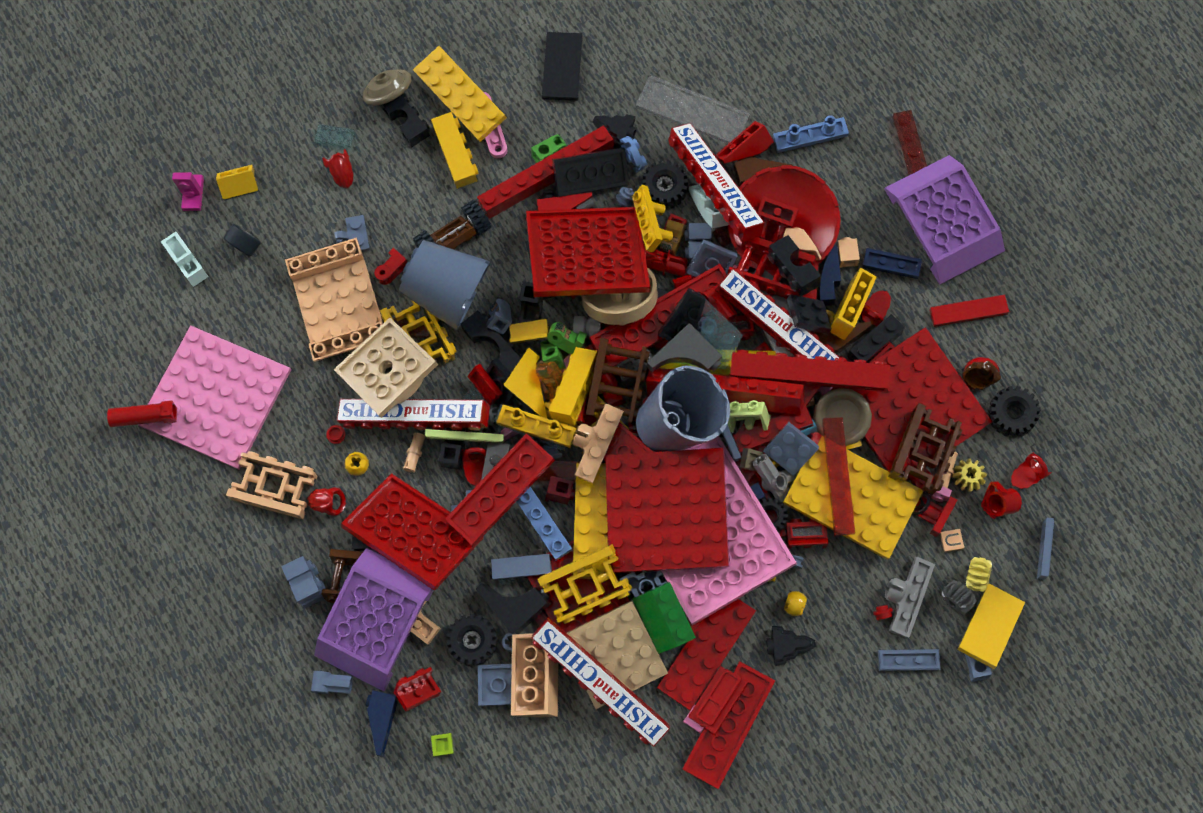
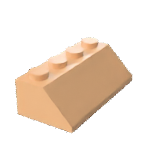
[511,633,558,717]

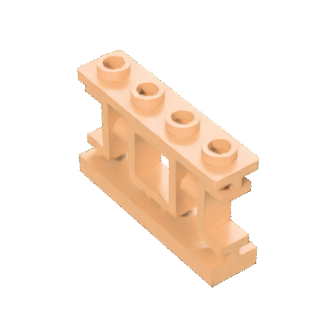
[226,451,317,519]

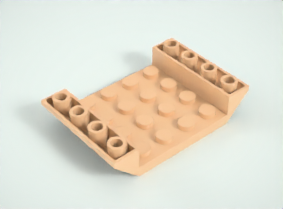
[285,238,383,362]

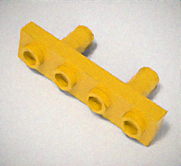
[632,185,673,252]
[496,404,577,448]

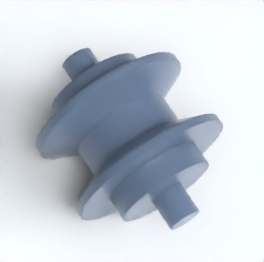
[616,187,634,207]

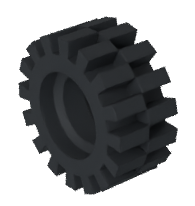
[760,498,788,533]

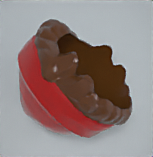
[962,357,1001,390]

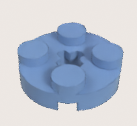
[620,136,647,173]

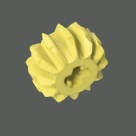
[952,458,987,492]
[966,557,992,592]

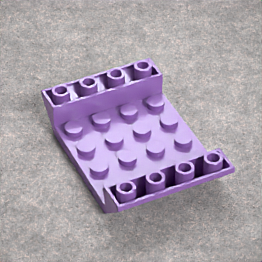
[884,155,1005,285]
[314,548,433,691]

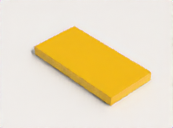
[957,584,1025,669]

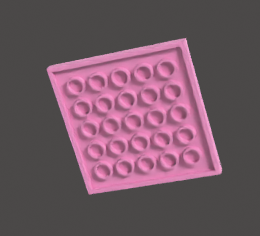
[138,325,291,470]

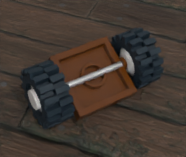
[413,200,492,250]

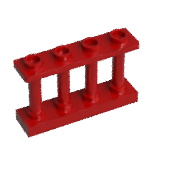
[728,237,816,300]

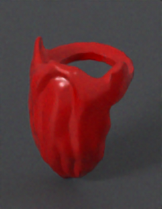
[322,149,354,188]
[861,291,891,327]
[462,447,487,486]
[1011,452,1052,489]
[307,487,346,516]

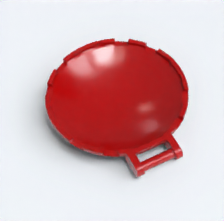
[728,165,841,277]

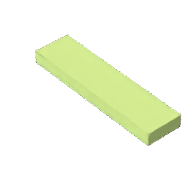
[425,429,504,443]

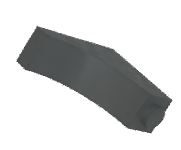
[647,323,722,372]

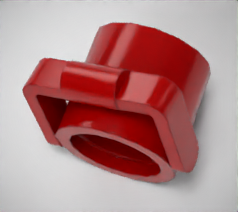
[981,482,1022,519]

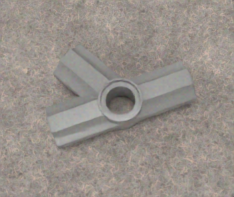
[752,454,799,509]

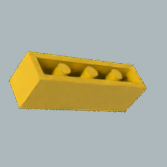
[431,112,479,189]
[830,268,877,340]
[549,347,598,426]

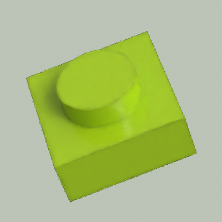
[431,733,454,757]

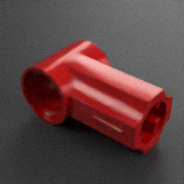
[701,284,737,324]

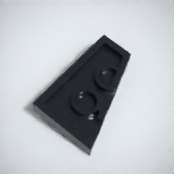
[658,288,706,341]

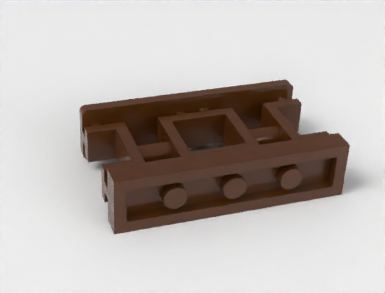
[888,403,962,495]

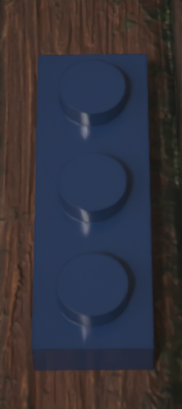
[862,248,922,279]

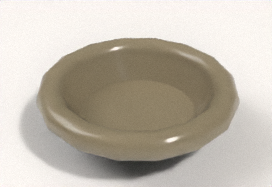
[363,69,411,106]
[813,388,872,446]

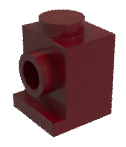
[545,476,575,505]

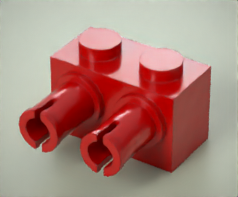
[757,197,799,243]

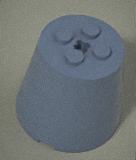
[399,240,490,330]
[636,366,730,452]

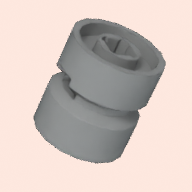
[573,316,601,341]

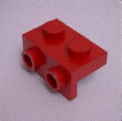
[393,667,441,712]

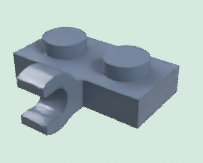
[334,215,370,252]

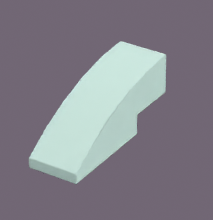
[689,184,729,228]
[161,232,209,287]

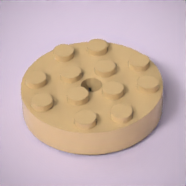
[581,268,658,326]

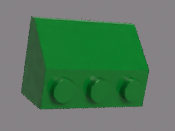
[632,582,696,654]

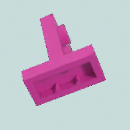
[172,172,204,211]

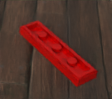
[930,295,1009,327]

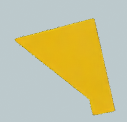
[504,348,548,419]

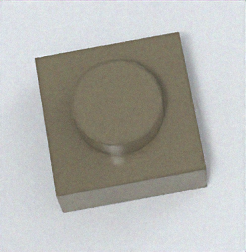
[740,448,763,472]

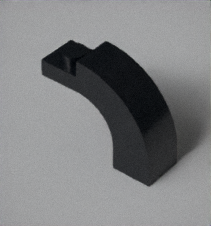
[519,281,543,345]

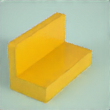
[216,165,258,199]
[509,319,549,344]

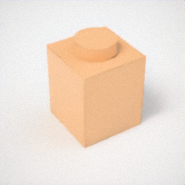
[837,237,860,268]

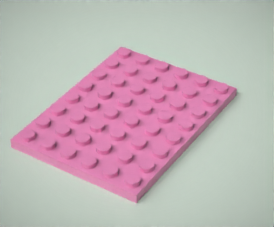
[661,435,797,625]

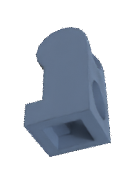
[487,298,512,334]
[965,654,992,682]

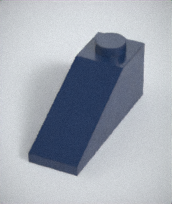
[366,690,398,757]

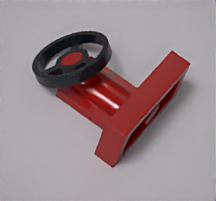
[911,491,957,537]

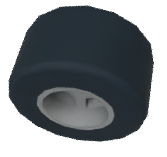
[224,224,261,257]

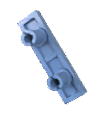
[773,116,849,153]
[516,487,572,561]

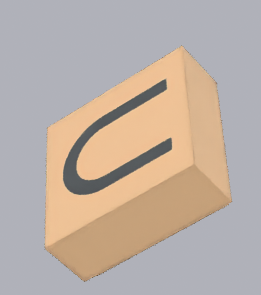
[940,529,964,552]

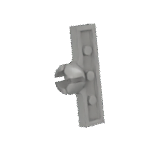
[885,557,935,639]

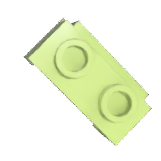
[727,400,771,432]

